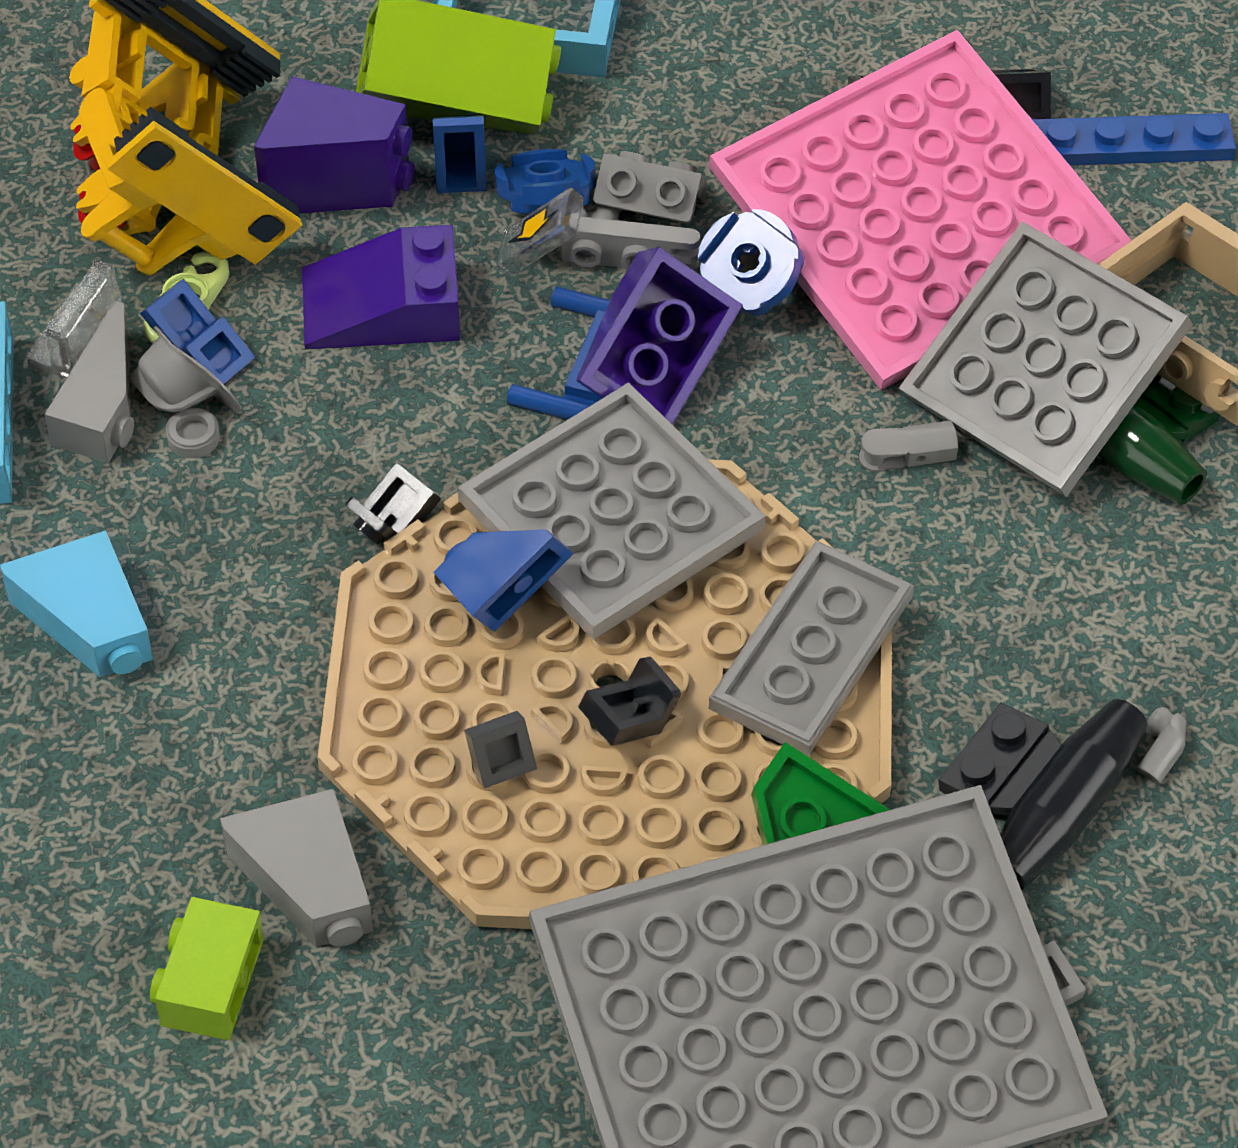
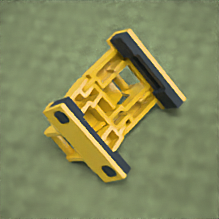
[69,0,303,276]

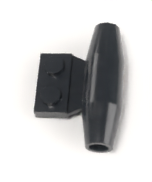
[938,699,1148,890]

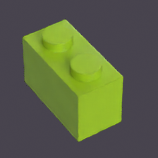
[150,897,264,1041]

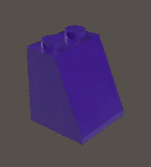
[254,76,415,214]

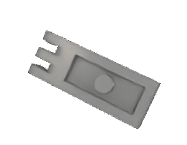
[562,215,700,273]

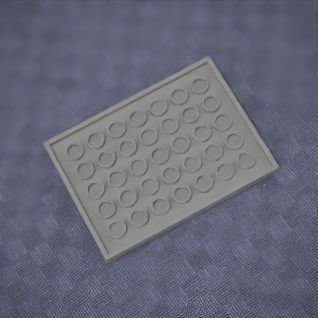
[529,785,1108,1148]

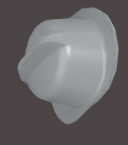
[131,326,241,413]

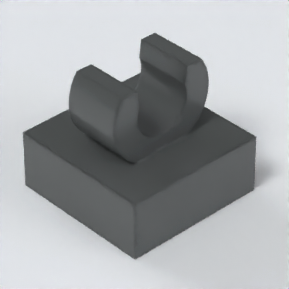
[464,711,537,789]

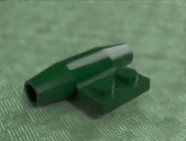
[1098,374,1219,505]

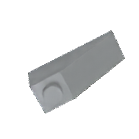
[45,300,134,463]

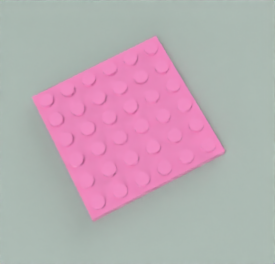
[709,30,1132,390]

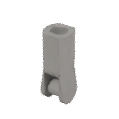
[859,420,958,471]

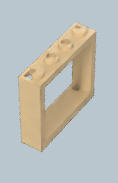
[1098,202,1238,426]

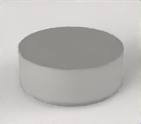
[165,408,220,458]

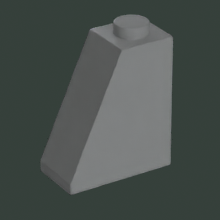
[220,789,373,947]

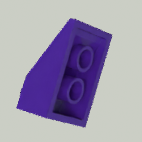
[302,225,460,350]
[576,247,743,424]

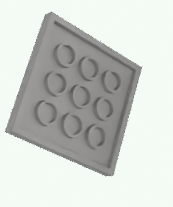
[898,221,1193,497]
[458,382,766,640]

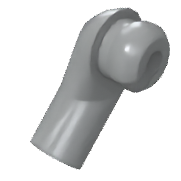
[1136,707,1187,785]

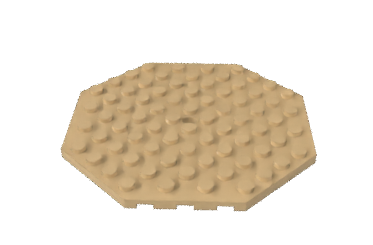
[318,459,892,929]

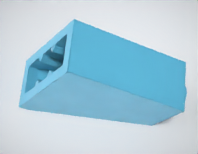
[0,530,153,677]

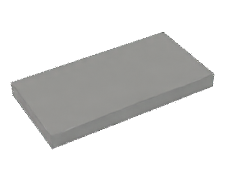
[708,541,914,757]

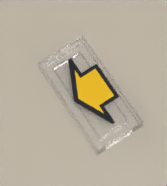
[496,187,584,275]

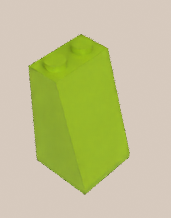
[355,0,561,134]

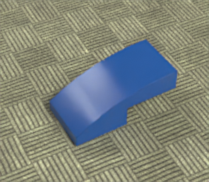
[139,279,255,384]

